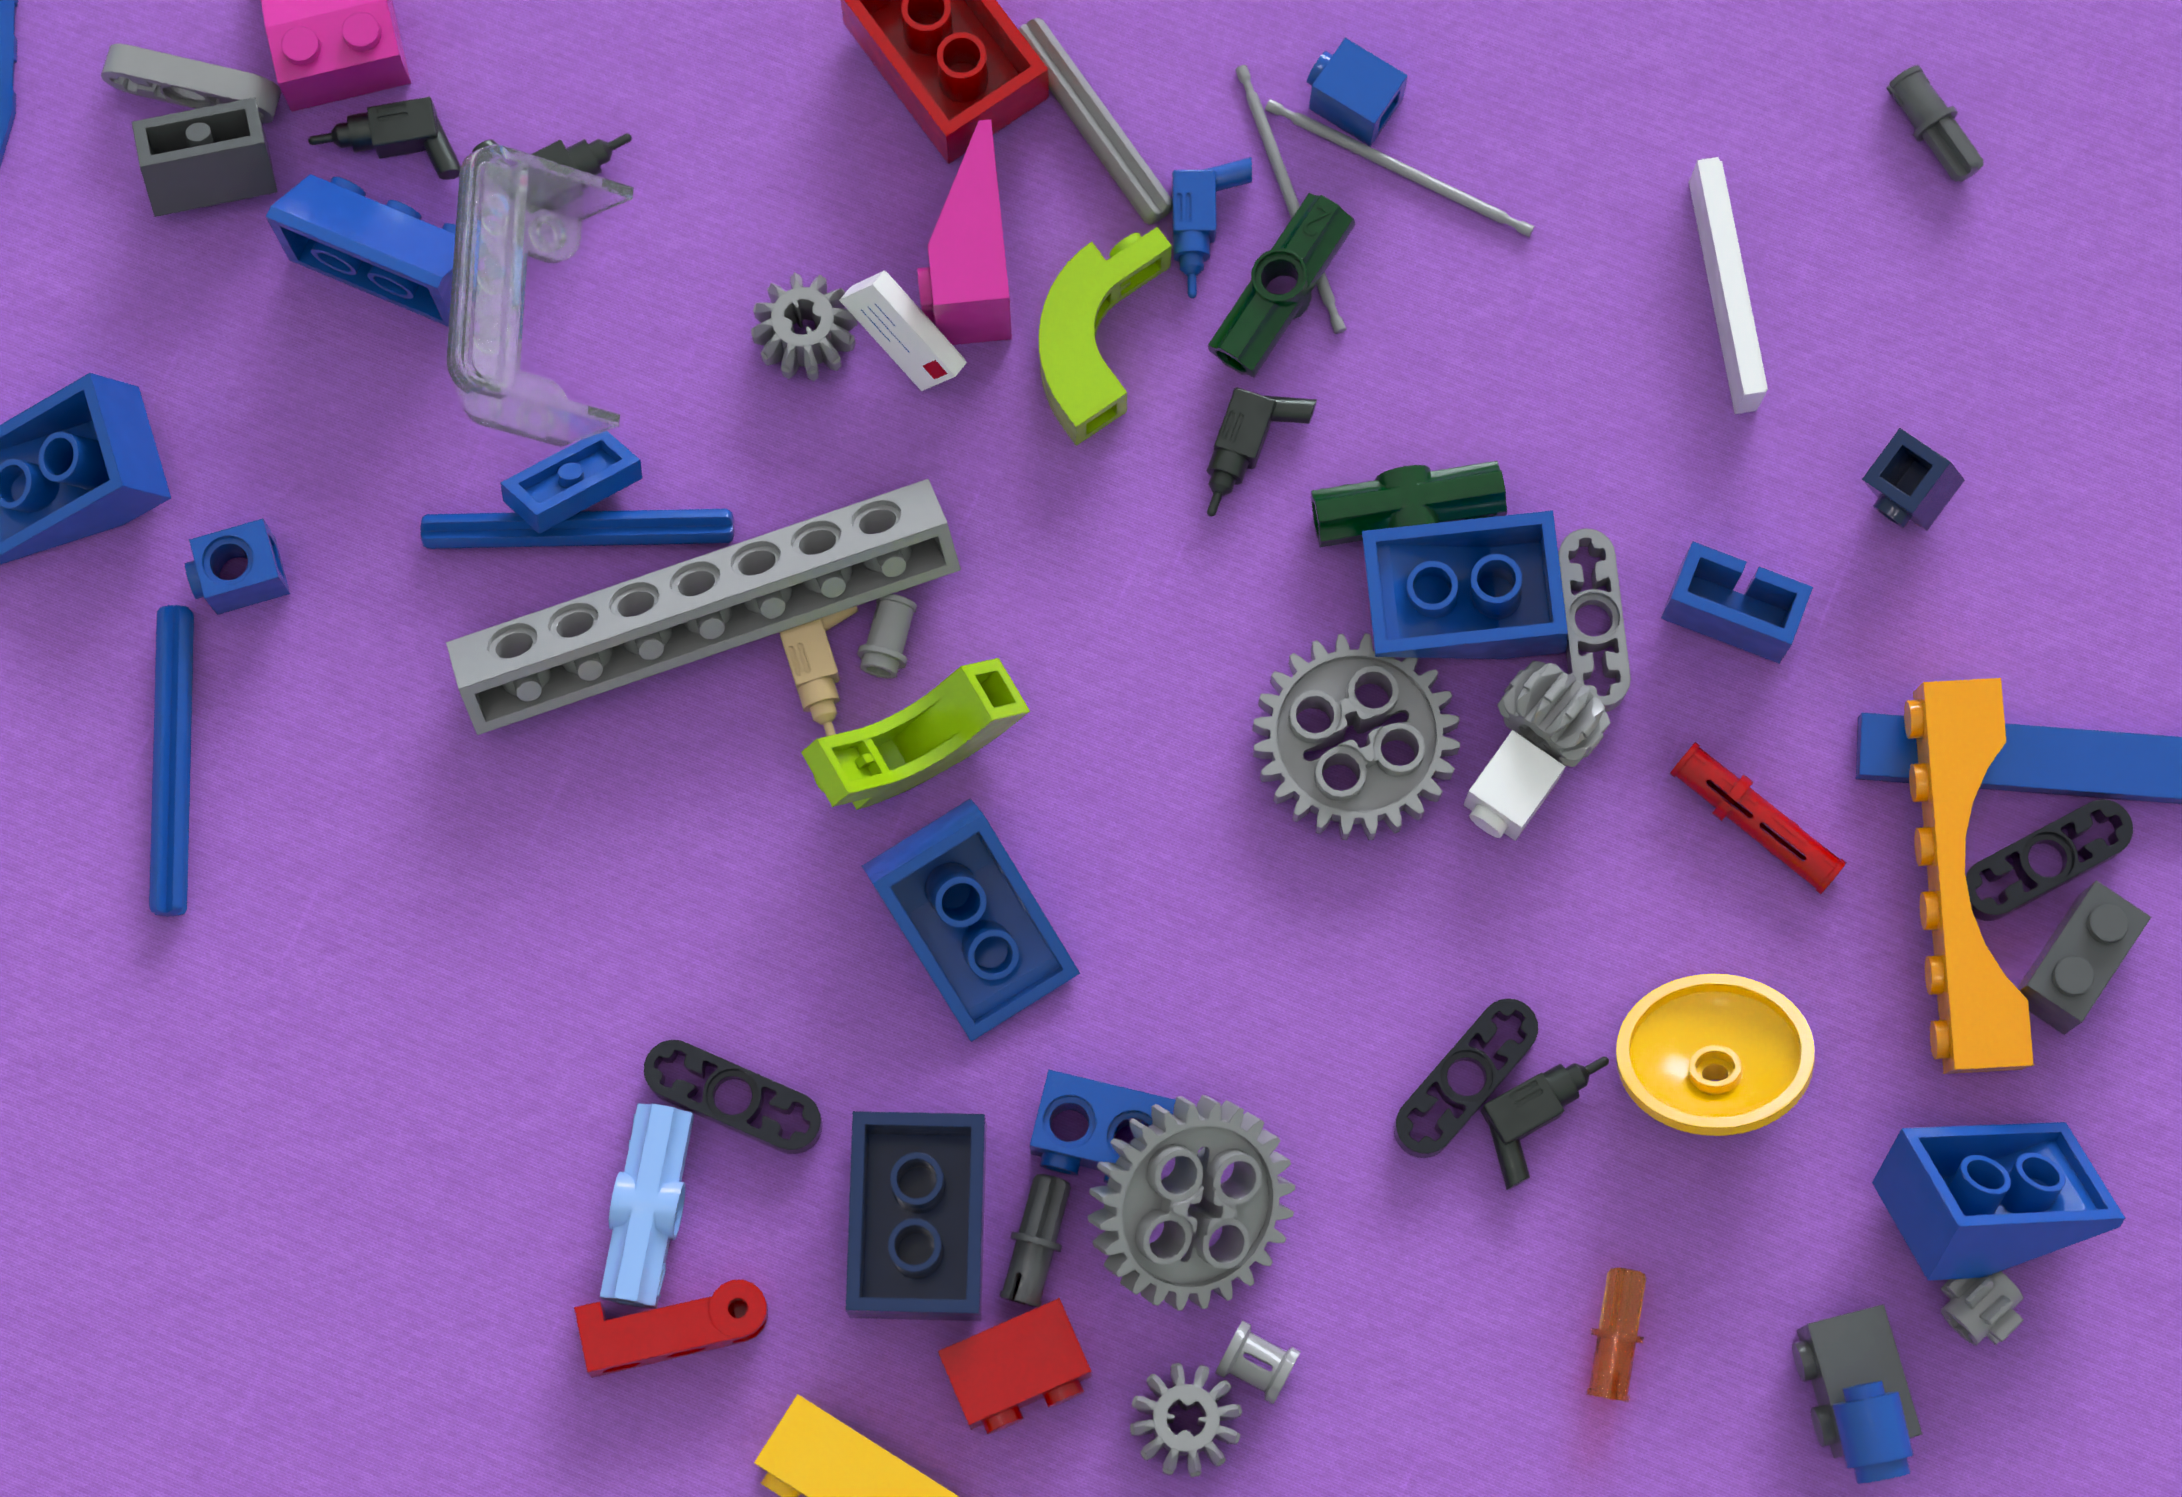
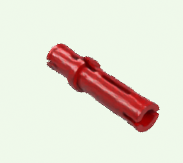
[1670,742,1847,894]

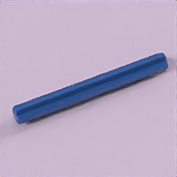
[420,509,734,549]
[149,605,194,917]

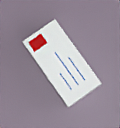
[839,270,967,391]

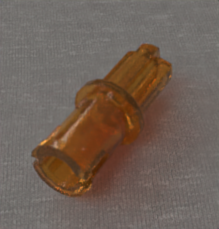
[1586,1267,1646,1402]

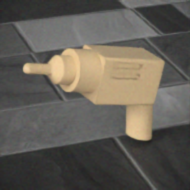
[779,606,858,736]

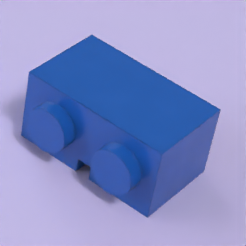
[1661,541,1813,664]

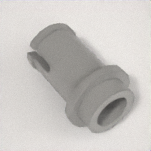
[857,594,917,679]

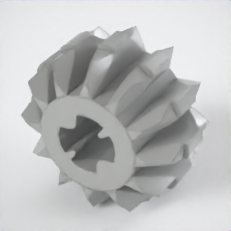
[751,272,858,381]
[1497,660,1611,767]
[1130,1363,1242,1477]

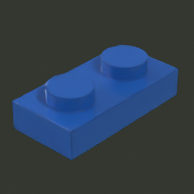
[500,428,643,534]

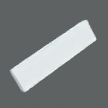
[1689,157,1768,414]

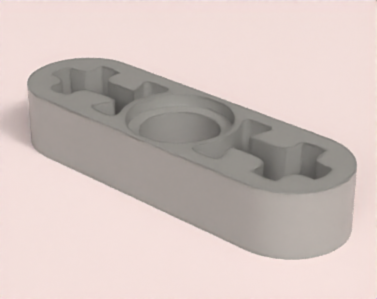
[101,44,282,123]
[1558,528,1631,712]

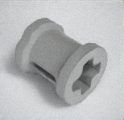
[1215,1320,1301,1404]

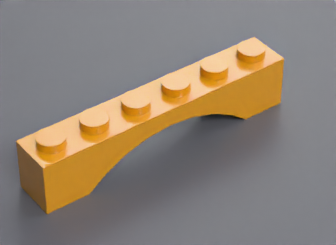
[1904,678,2034,1074]

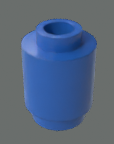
[1832,1381,1913,1484]

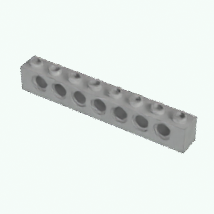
[446,479,961,735]

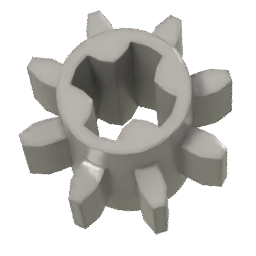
[1941,1271,2024,1345]

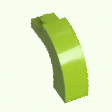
[1039,227,1172,446]
[801,658,1030,810]

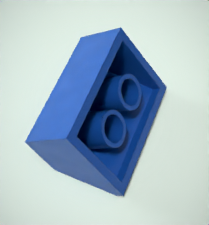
[266,174,488,330]

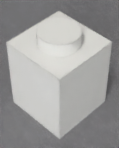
[1463,730,1566,841]

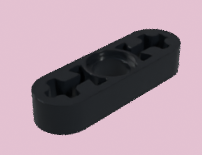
[1965,799,2133,921]
[1394,999,1538,1158]
[644,1040,823,1154]

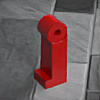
[574,1280,768,1378]

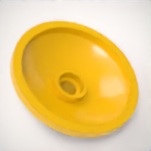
[1616,974,1815,1136]

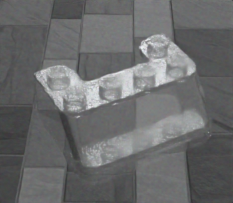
[447,144,633,447]

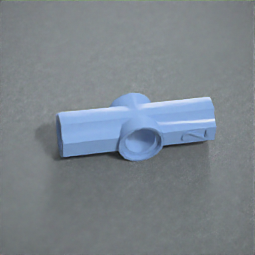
[600,1103,694,1309]

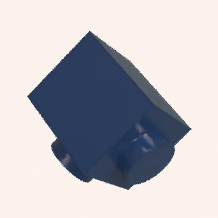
[1862,428,1965,531]

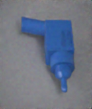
[1172,157,1252,299]

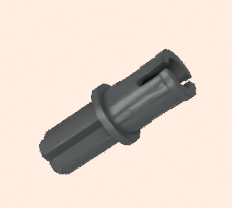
[1886,65,1983,182]
[999,1174,1071,1308]

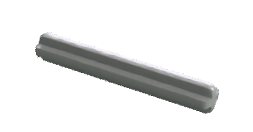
[1018,18,1173,224]

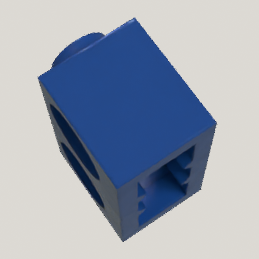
[1030,1069,1176,1183]

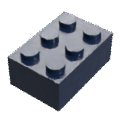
[846,1111,987,1321]

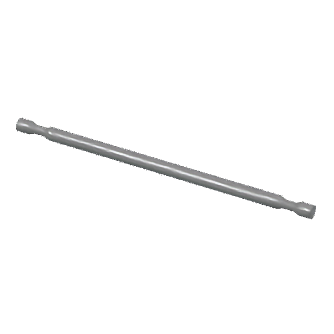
[1235,65,1346,334]
[1265,99,1535,237]

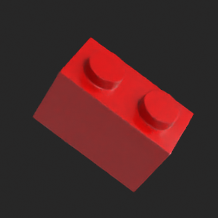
[938,1298,1091,1435]

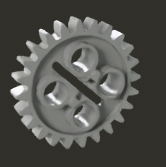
[1252,633,1460,840]
[1088,1095,1295,1311]

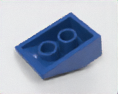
[0,373,171,565]
[1362,510,1568,660]
[861,798,1080,1042]
[1872,1122,2125,1281]

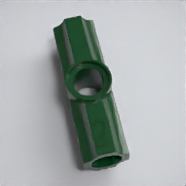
[1208,193,1355,378]
[1311,461,1507,547]

